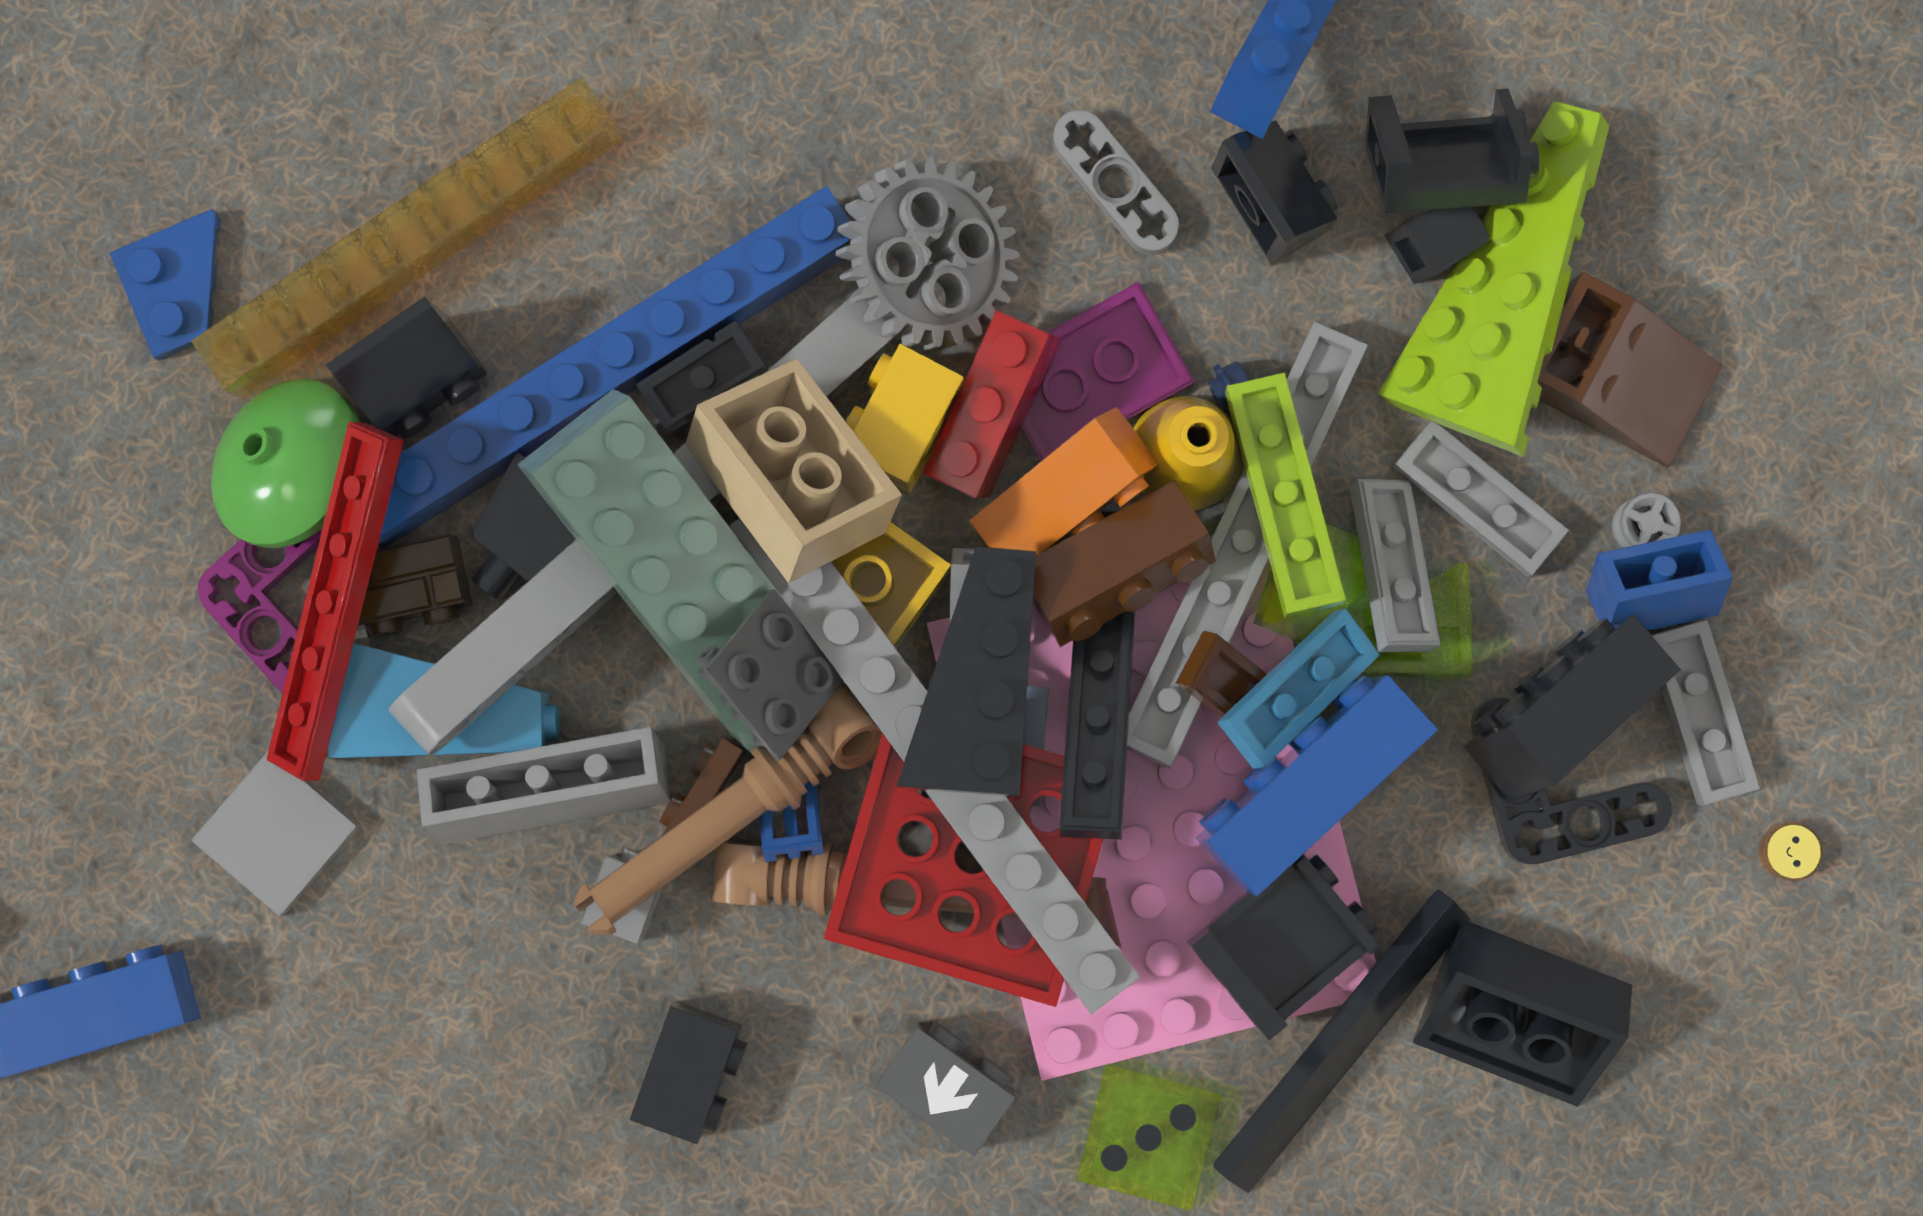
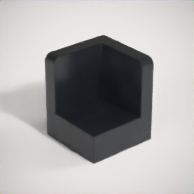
[1384,207,1489,284]

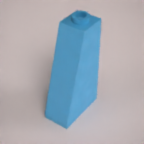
[328,643,561,758]

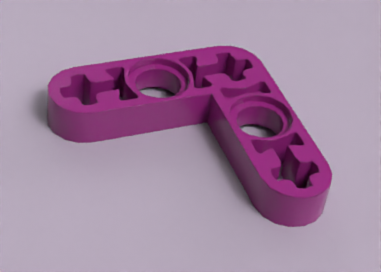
[197,529,322,693]

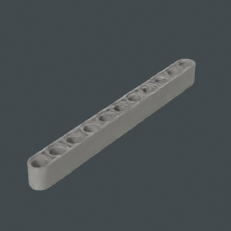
[389,299,902,755]

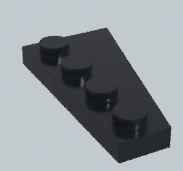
[896,547,1036,797]

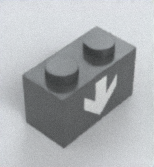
[876,1022,1016,1156]

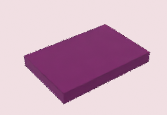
[1021,281,1195,462]

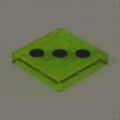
[1076,1064,1221,1211]

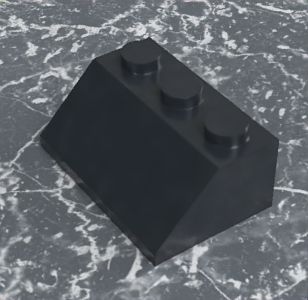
[1413,920,1632,1107]

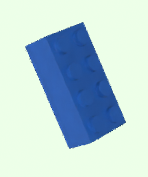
[1196,675,1438,897]

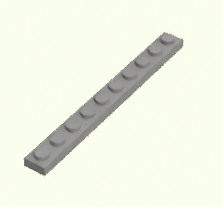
[730,518,1140,1014]

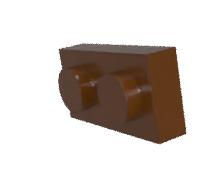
[659,738,747,835]

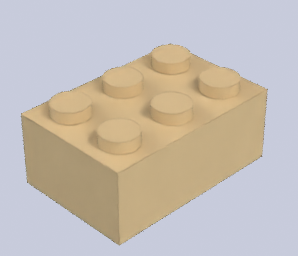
[686,358,902,583]

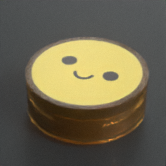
[1759,822,1823,881]

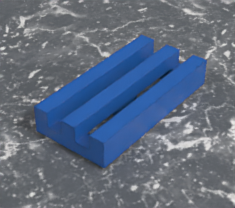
[760,776,824,862]

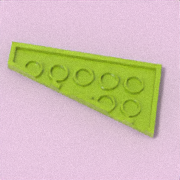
[1377,101,1610,457]

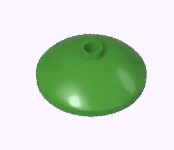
[211,379,360,548]

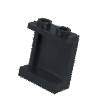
[1365,88,1540,213]
[1187,854,1380,1041]

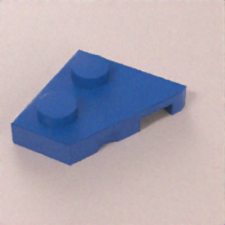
[110,209,221,361]

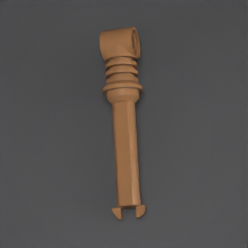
[573,685,882,935]
[711,841,1018,917]

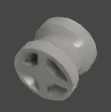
[1612,493,1681,548]

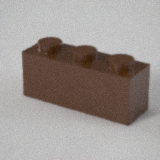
[1033,480,1216,647]

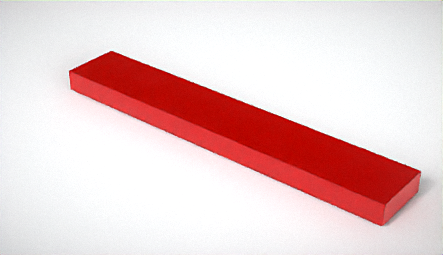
[267,421,404,781]

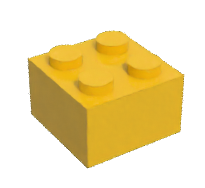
[846,344,964,495]
[831,522,951,649]

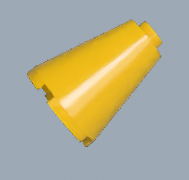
[1133,396,1243,510]

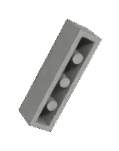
[417,727,671,845]

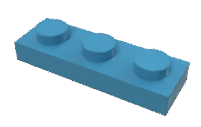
[1217,608,1380,769]

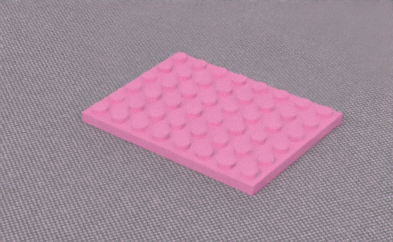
[927,559,1376,1081]

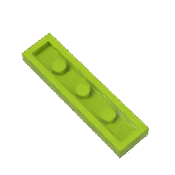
[1225,373,1346,618]

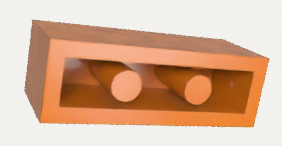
[969,407,1159,556]

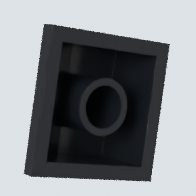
[1211,120,1338,266]
[326,296,487,439]

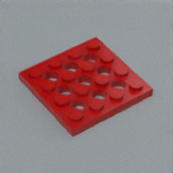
[823,733,1103,1007]

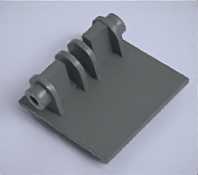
[696,589,843,761]

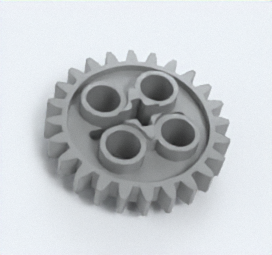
[836,157,1019,350]

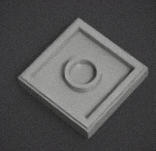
[191,750,361,917]

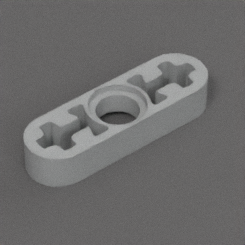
[1053,110,1179,255]

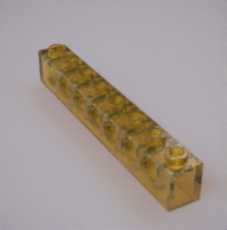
[191,77,624,399]

